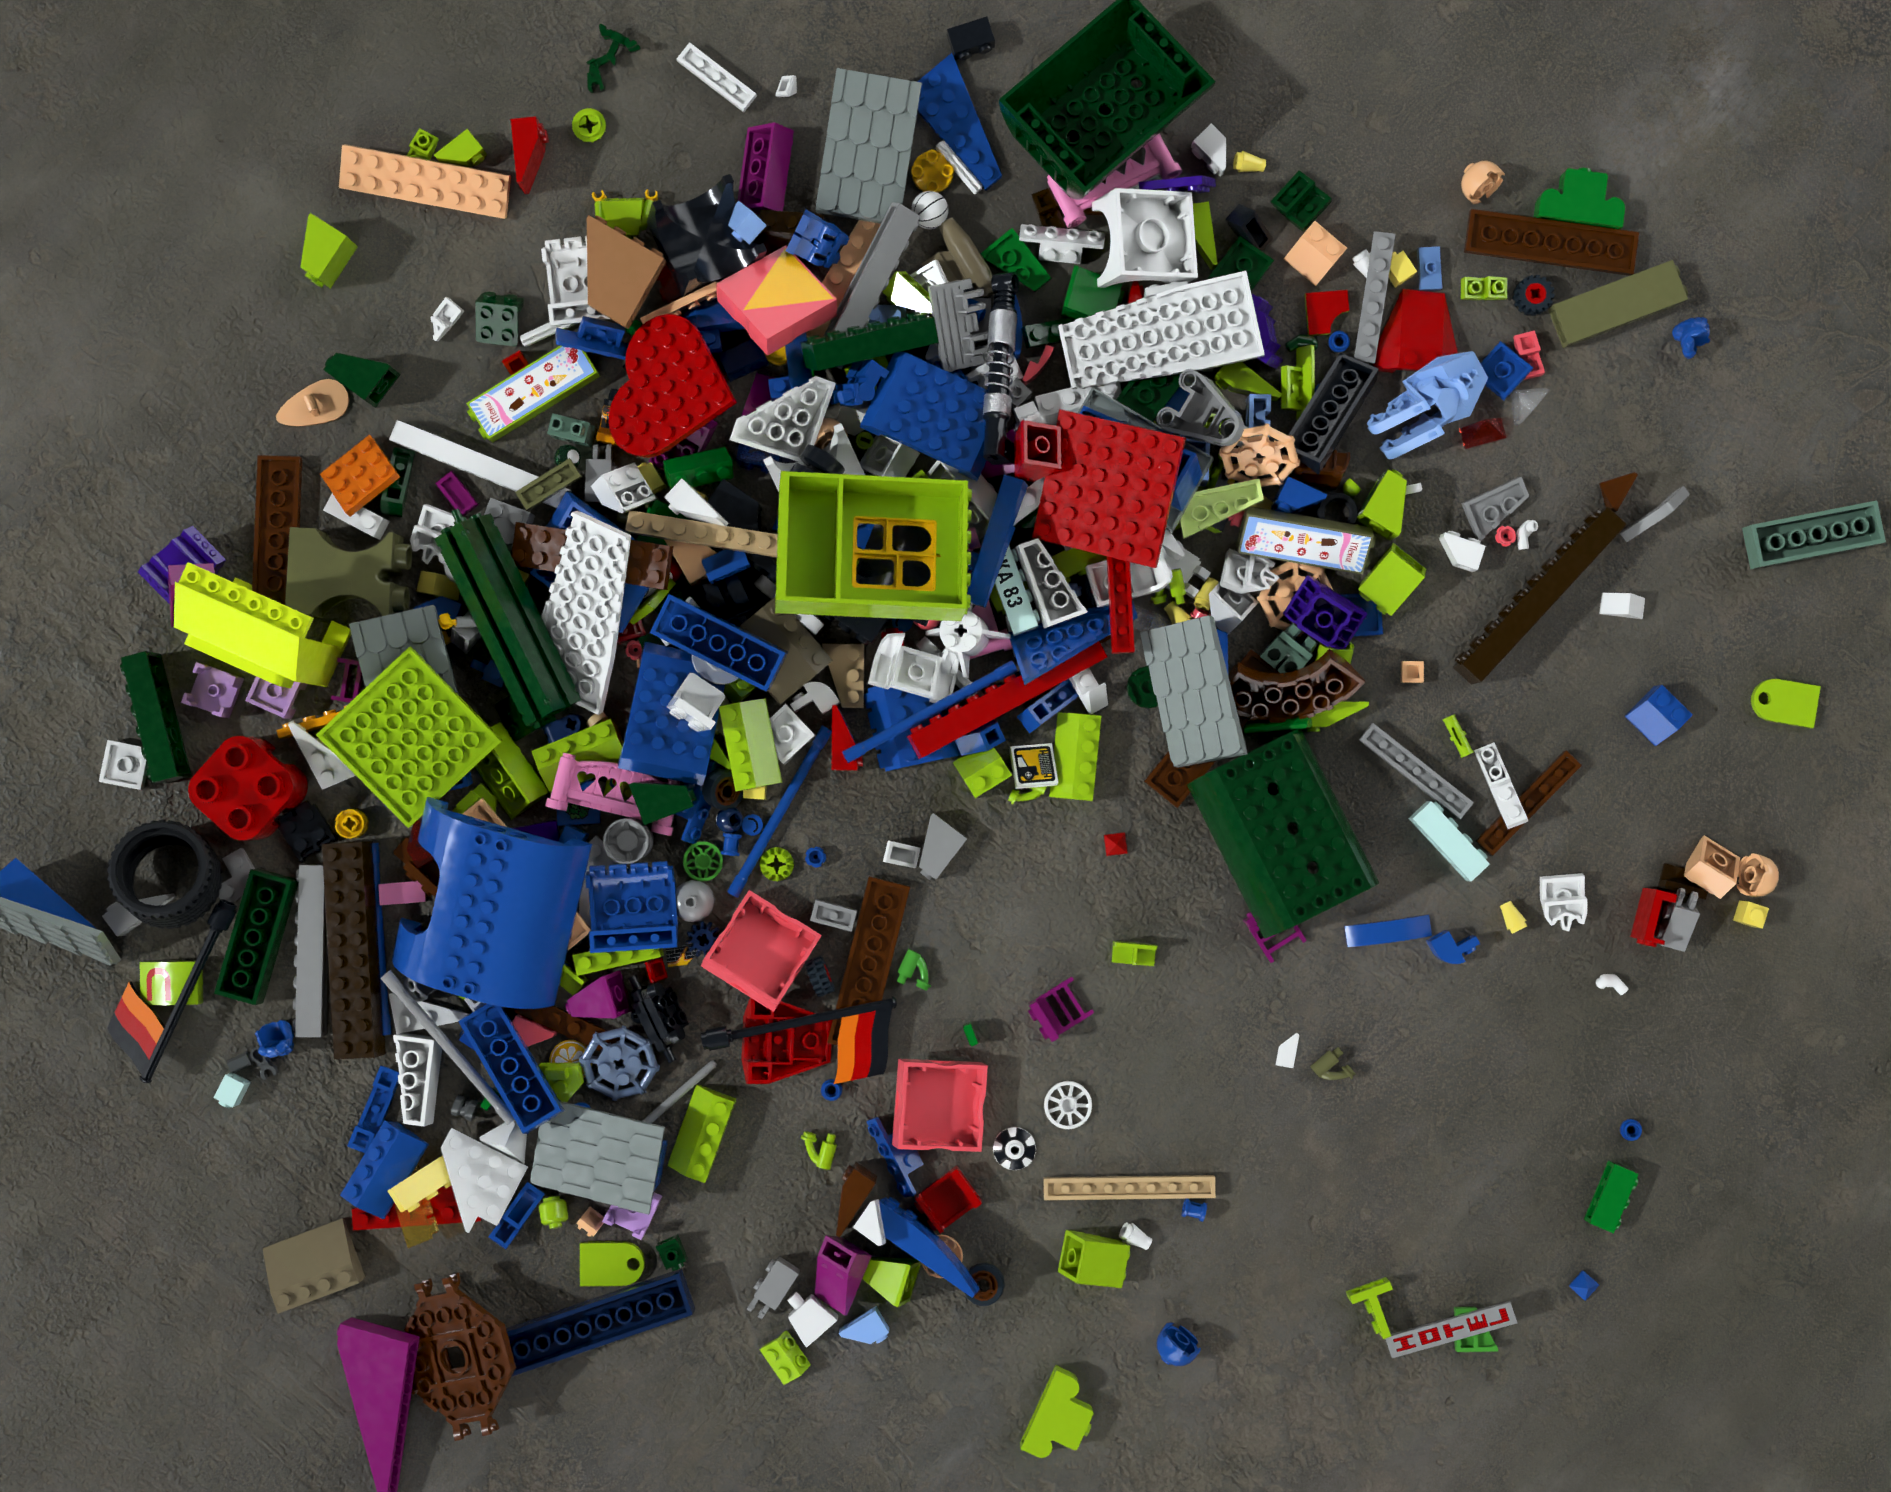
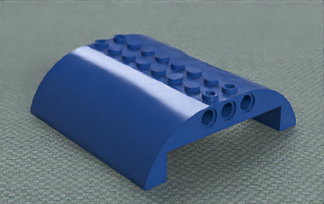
[392,797,592,1009]

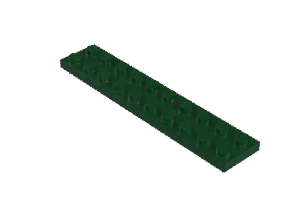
[1116,236,1274,422]

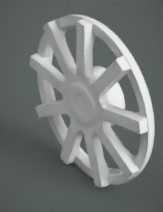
[1044,1081,1092,1129]

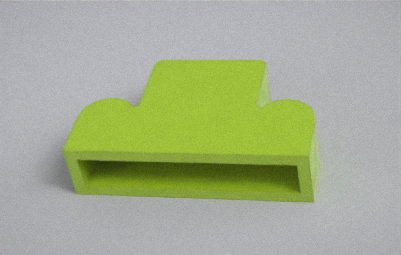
[1020,1365,1093,1458]

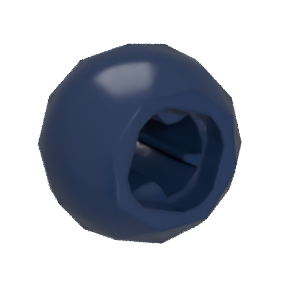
[716,808,743,833]

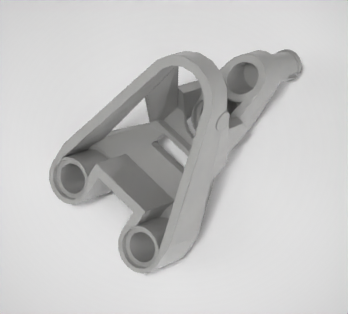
[1157,369,1260,454]

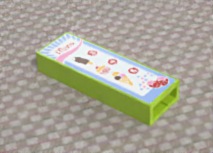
[466,345,601,443]

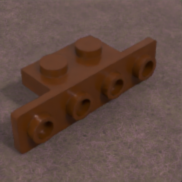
[393,837,440,896]

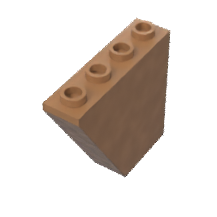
[587,215,667,329]

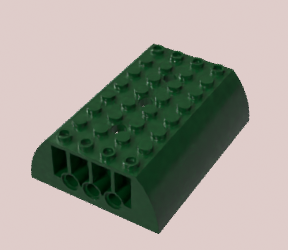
[999,0,1216,200]
[1187,729,1379,939]

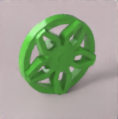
[683,841,723,881]

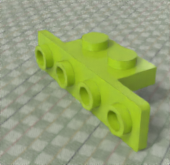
[1281,345,1315,420]

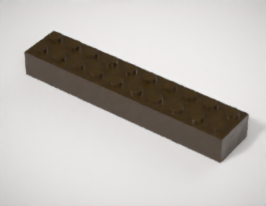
[1453,507,1627,684]
[322,841,386,1060]

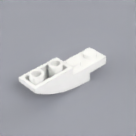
[1474,743,1528,829]

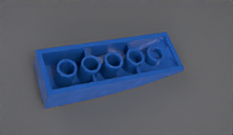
[650,594,788,692]
[458,1004,564,1134]
[879,1197,980,1298]

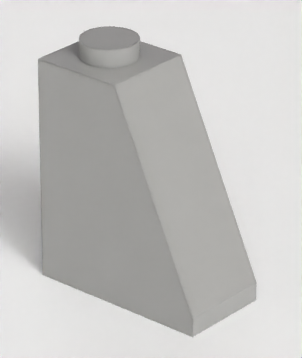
[919,813,967,880]

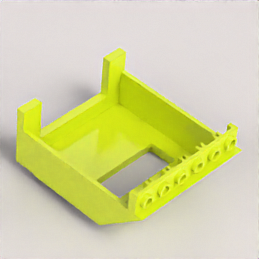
[174,562,351,688]

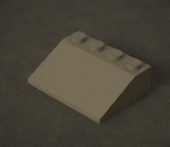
[739,596,833,705]
[262,1218,366,1314]

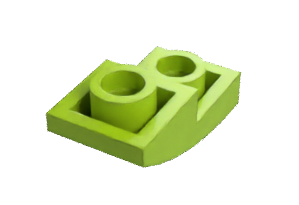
[406,128,439,160]
[1461,276,1507,300]

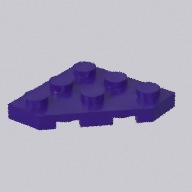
[1139,175,1216,193]

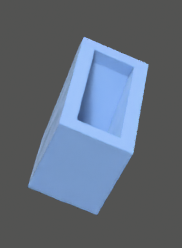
[728,201,767,245]
[839,1306,889,1344]

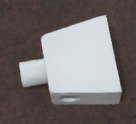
[787,1291,838,1348]

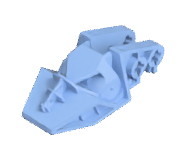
[1367,351,1488,459]

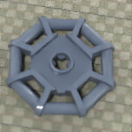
[579,1026,660,1101]

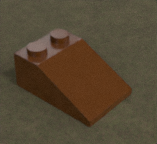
[836,1162,877,1238]

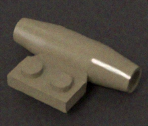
[922,218,994,298]

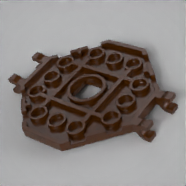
[404,1273,516,1441]

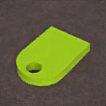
[1751,679,1821,729]
[580,1241,645,1286]

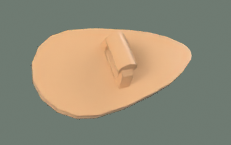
[276,379,350,427]

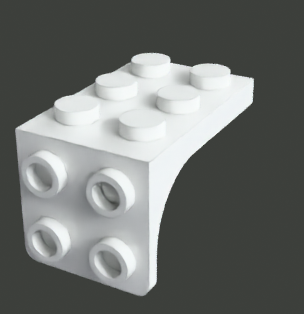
[1085,546,1173,608]
[667,673,725,732]

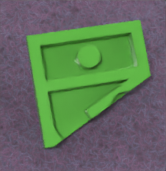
[1454,1307,1498,1352]

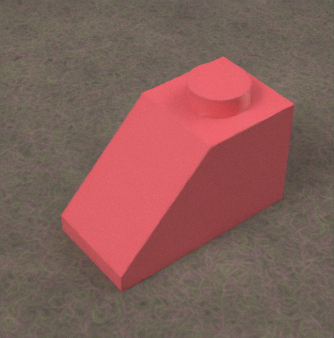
[512,1014,558,1047]

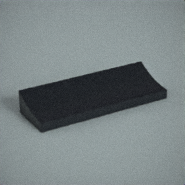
[1281,352,1379,475]

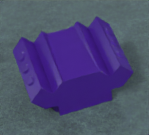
[1252,294,1283,369]
[138,526,226,604]
[1283,575,1368,650]

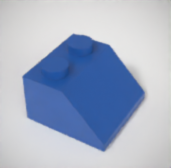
[1271,476,1327,514]
[1625,685,1693,746]

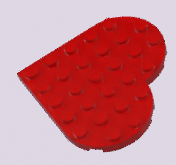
[609,314,737,458]

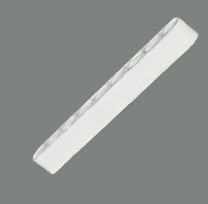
[389,420,572,508]

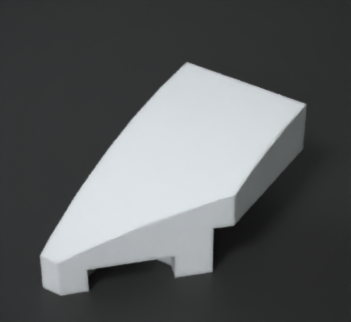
[431,297,464,342]

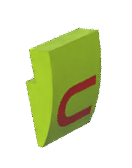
[140,960,203,1005]

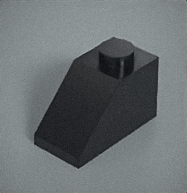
[1225,204,1273,251]

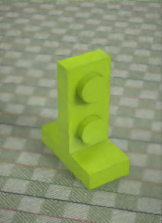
[1346,1277,1393,1339]

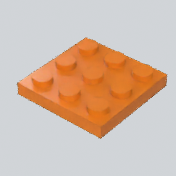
[320,434,400,517]

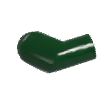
[1285,334,1318,352]

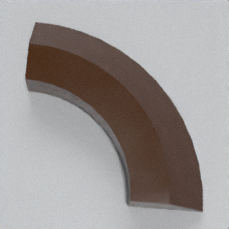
[1228,649,1365,723]

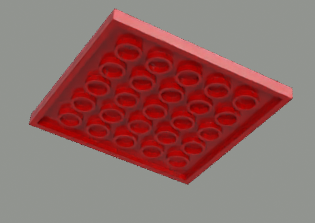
[1032,409,1186,568]

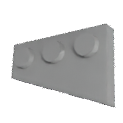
[1461,477,1529,541]

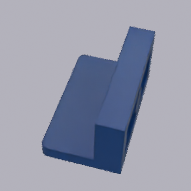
[702,549,751,584]

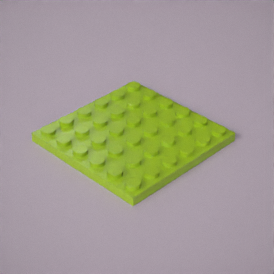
[316,646,502,828]

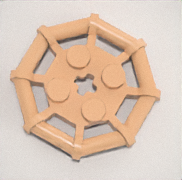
[1219,423,1300,487]
[1257,562,1334,637]

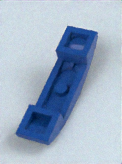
[1344,914,1432,947]
[347,1065,399,1153]

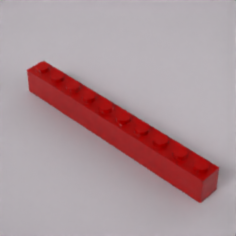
[907,641,1107,759]

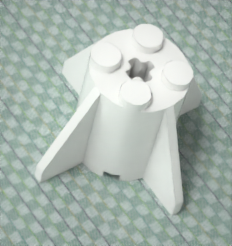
[925,604,1011,678]

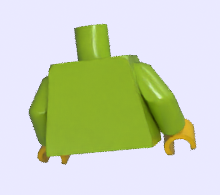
[592,189,658,240]

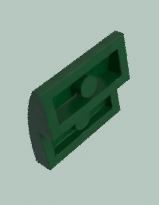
[1271,170,1332,233]

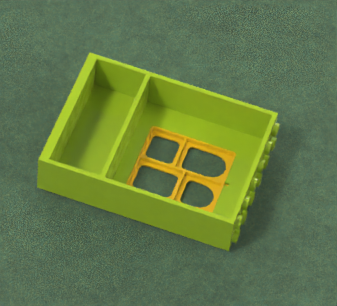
[775,471,972,621]

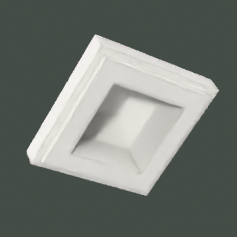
[776,75,797,97]

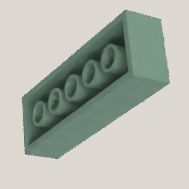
[1742,500,1886,570]

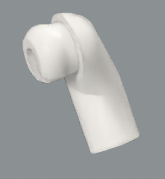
[1516,520,1538,550]
[1596,974,1629,995]

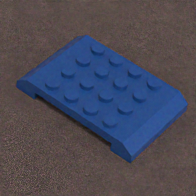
[860,351,988,481]
[617,642,725,786]

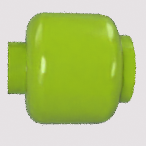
[539,1196,568,1229]

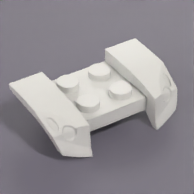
[868,633,960,703]

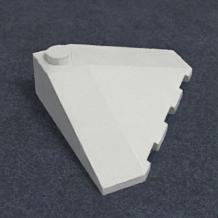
[730,376,836,463]

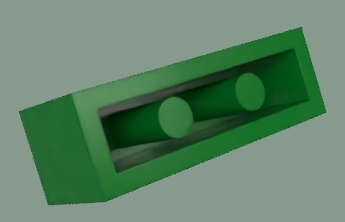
[663,447,734,489]
[1584,1161,1638,1234]

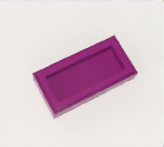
[435,471,479,517]

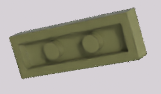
[515,458,582,511]

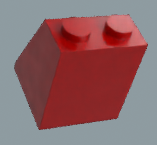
[1014,420,1061,482]

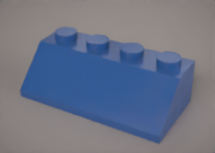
[340,1120,429,1219]

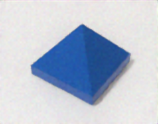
[1569,1270,1599,1301]

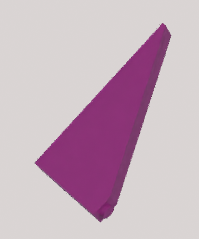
[337,1317,420,1492]

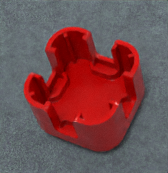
[188,736,308,840]

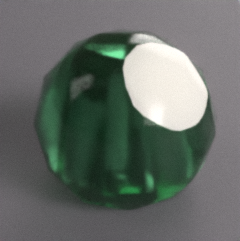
[554,444,581,468]

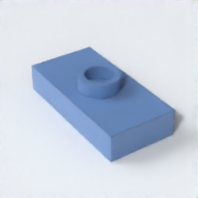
[1417,246,1442,291]

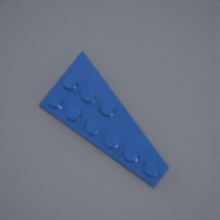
[917,53,1002,191]
[1008,601,1138,685]

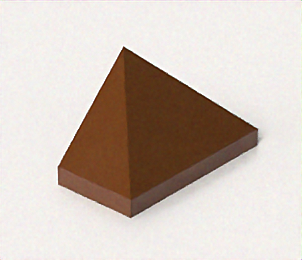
[1599,472,1638,512]

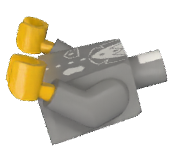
[438,611,482,654]

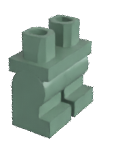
[547,413,597,448]
[1259,623,1317,673]

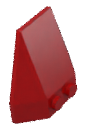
[1372,289,1458,373]
[741,998,833,1084]

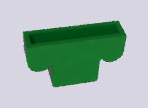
[1533,168,1625,230]

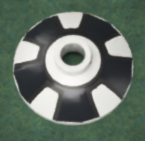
[993,1127,1036,1170]

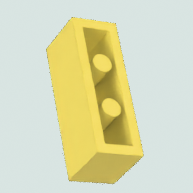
[388,1155,451,1213]

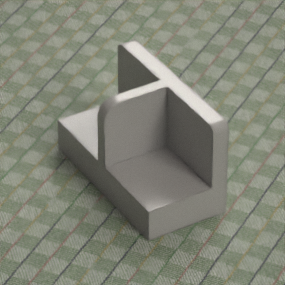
[810,899,858,932]

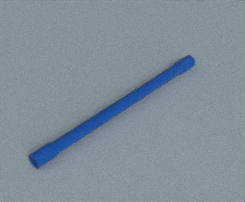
[842,660,1018,763]
[727,725,832,898]
[372,843,392,1035]

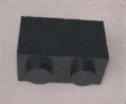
[947,16,995,60]

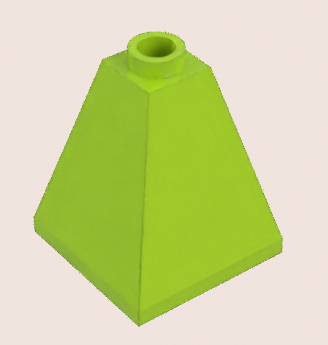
[862,1257,921,1307]

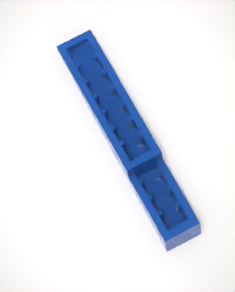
[967,475,1028,608]

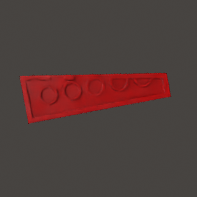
[352,1185,483,1231]

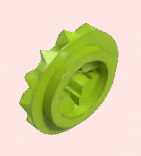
[572,108,606,143]
[760,847,794,881]

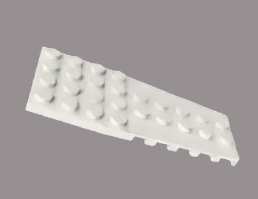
[1058,271,1265,389]
[541,510,631,715]

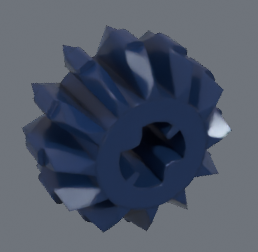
[686,921,719,957]

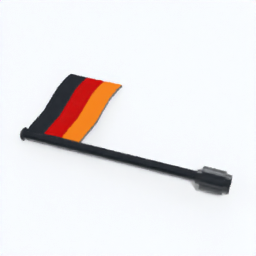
[107,899,237,1083]
[701,996,897,1084]

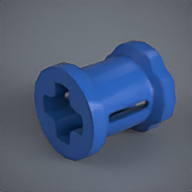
[720,833,742,856]
[1181,1198,1207,1222]

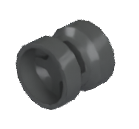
[451,1094,479,1122]

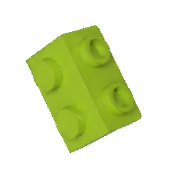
[759,1330,811,1385]

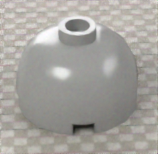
[676,880,715,923]

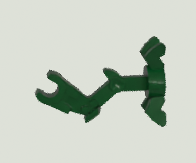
[586,24,641,93]

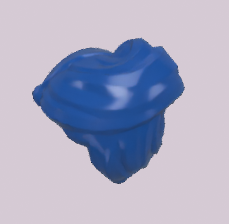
[1672,317,1710,359]
[255,1020,294,1058]

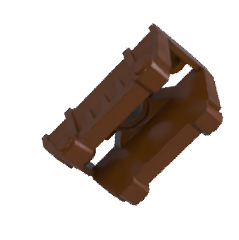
[1282,450,1350,490]

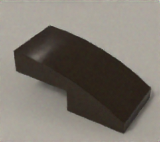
[1031,188,1066,229]

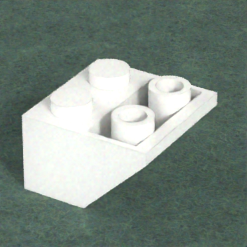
[591,462,656,513]

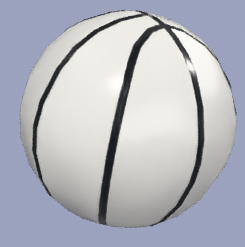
[911,191,949,229]

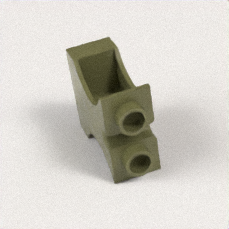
[285,527,412,618]

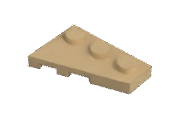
[822,644,864,708]

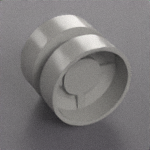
[603,817,654,864]

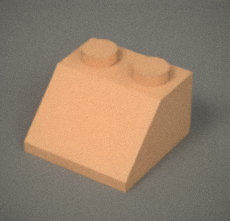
[1284,221,1347,286]
[1684,835,1740,899]

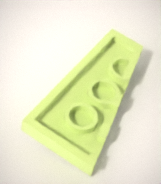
[1179,479,1264,539]

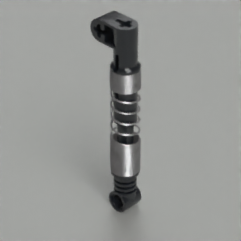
[983,272,1019,465]

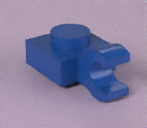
[470,659,505,688]

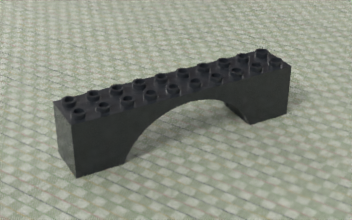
[694,479,892,646]

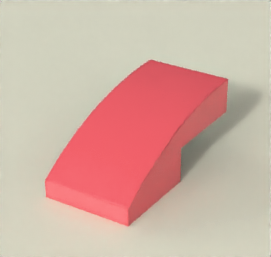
[1513,330,1545,380]
[1022,344,1054,386]

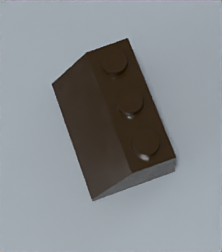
[758,209,825,262]

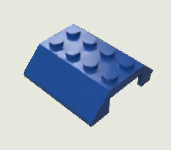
[864,686,960,771]
[585,861,678,953]

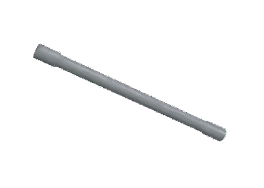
[380,970,515,1125]

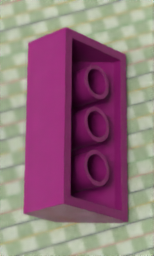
[737,122,794,214]

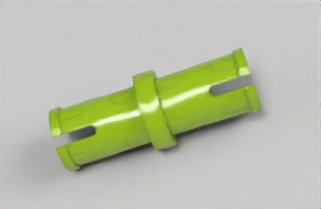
[1442,714,1474,758]

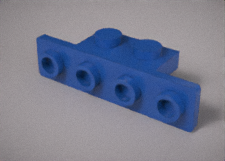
[555,316,629,360]
[675,760,726,844]
[866,1117,924,1197]

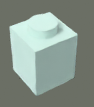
[214,1073,251,1108]

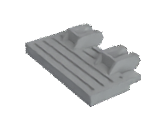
[928,278,993,372]

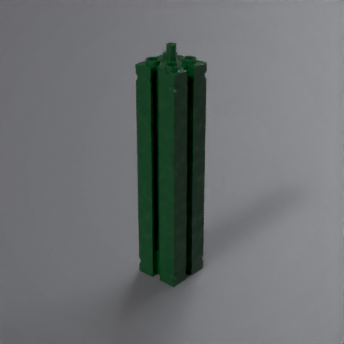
[435,509,581,726]

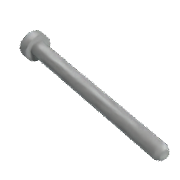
[642,1060,717,1123]

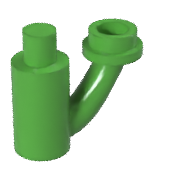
[897,949,932,991]

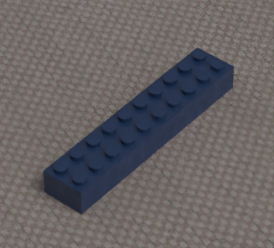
[506,1268,695,1376]

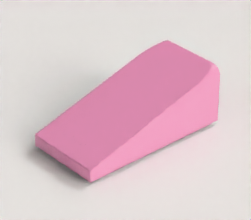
[378,881,426,905]

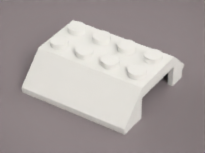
[541,236,611,326]

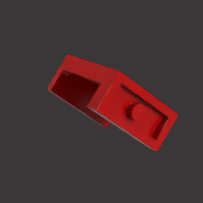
[1630,888,1677,947]
[914,1165,982,1234]

